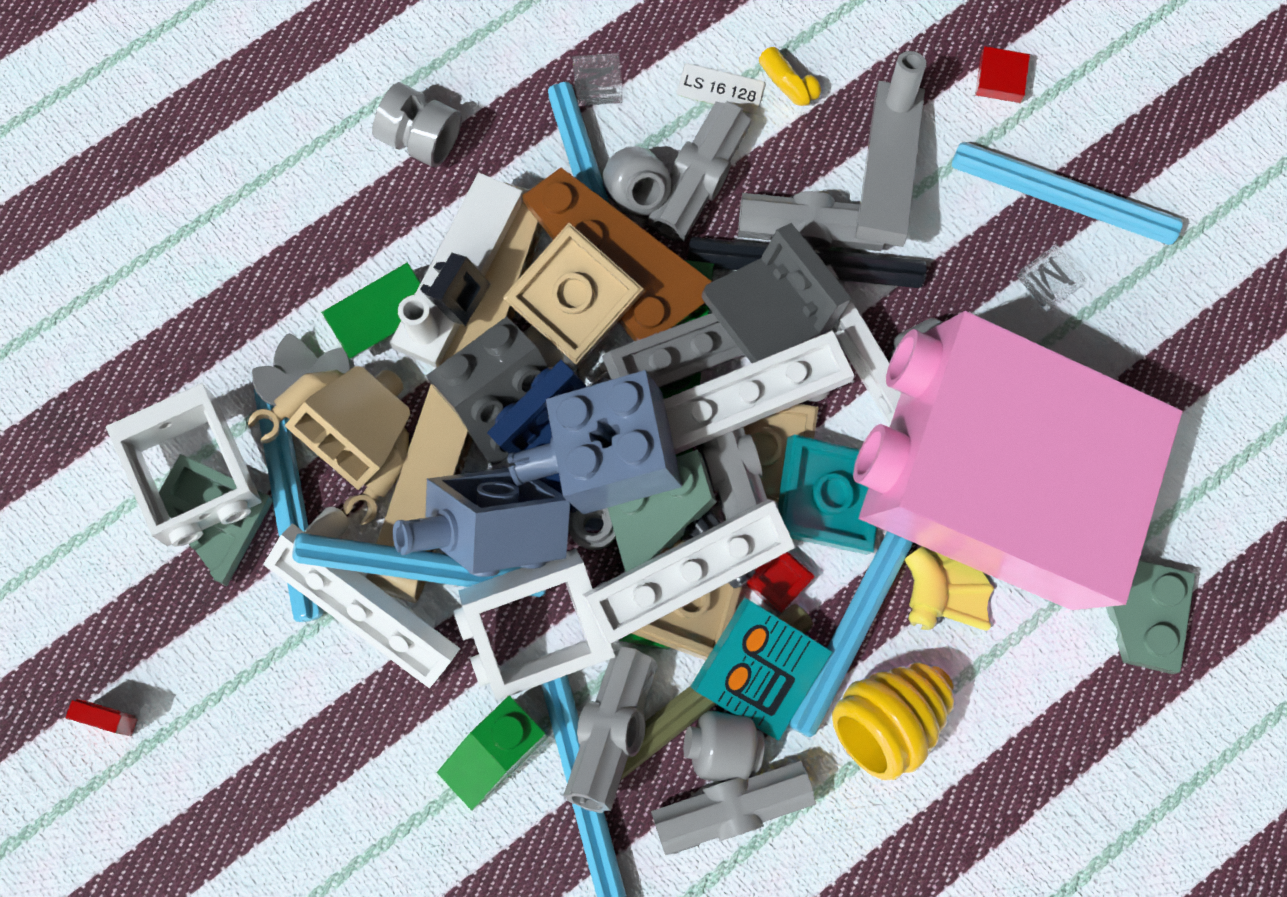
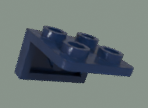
[487,360,587,513]

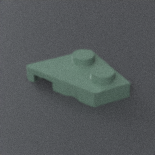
[608,450,716,572]
[159,454,273,586]
[1106,561,1195,674]

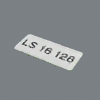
[676,63,765,114]

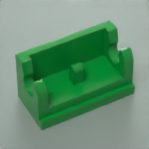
[321,262,421,360]

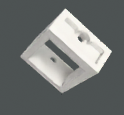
[106,383,262,547]
[453,549,615,701]

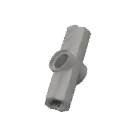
[648,101,751,242]
[738,191,884,251]
[701,427,767,520]
[563,647,658,813]
[651,761,816,856]

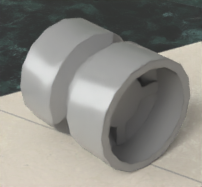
[372,82,462,168]

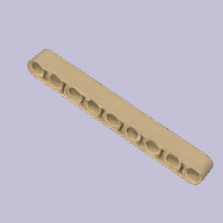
[366,182,543,603]

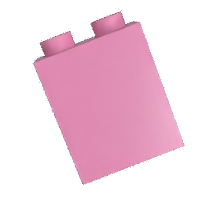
[853,311,1183,610]

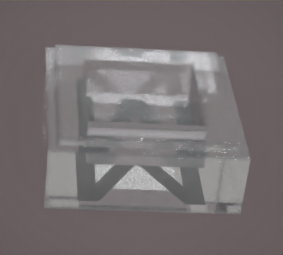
[572,53,623,106]
[1016,244,1088,312]

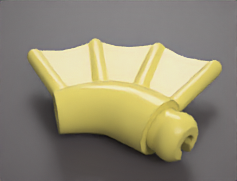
[904,546,994,631]

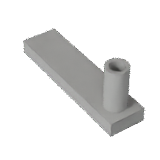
[855,51,926,247]
[598,313,745,388]

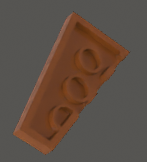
[522,167,712,341]

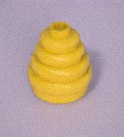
[832,662,954,781]

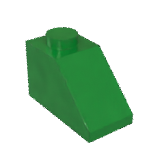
[436,695,549,811]

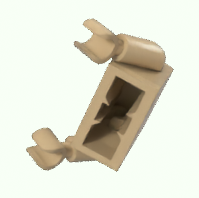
[248,366,411,525]

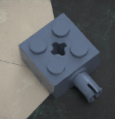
[508,370,682,514]
[393,468,570,577]

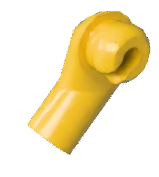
[759,47,821,106]

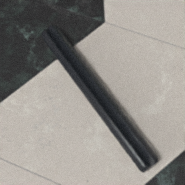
[688,237,927,288]

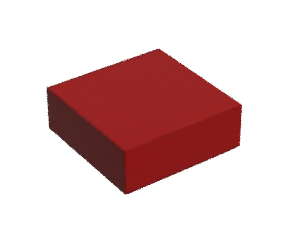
[975,46,1030,103]
[745,552,815,615]
[65,699,138,736]

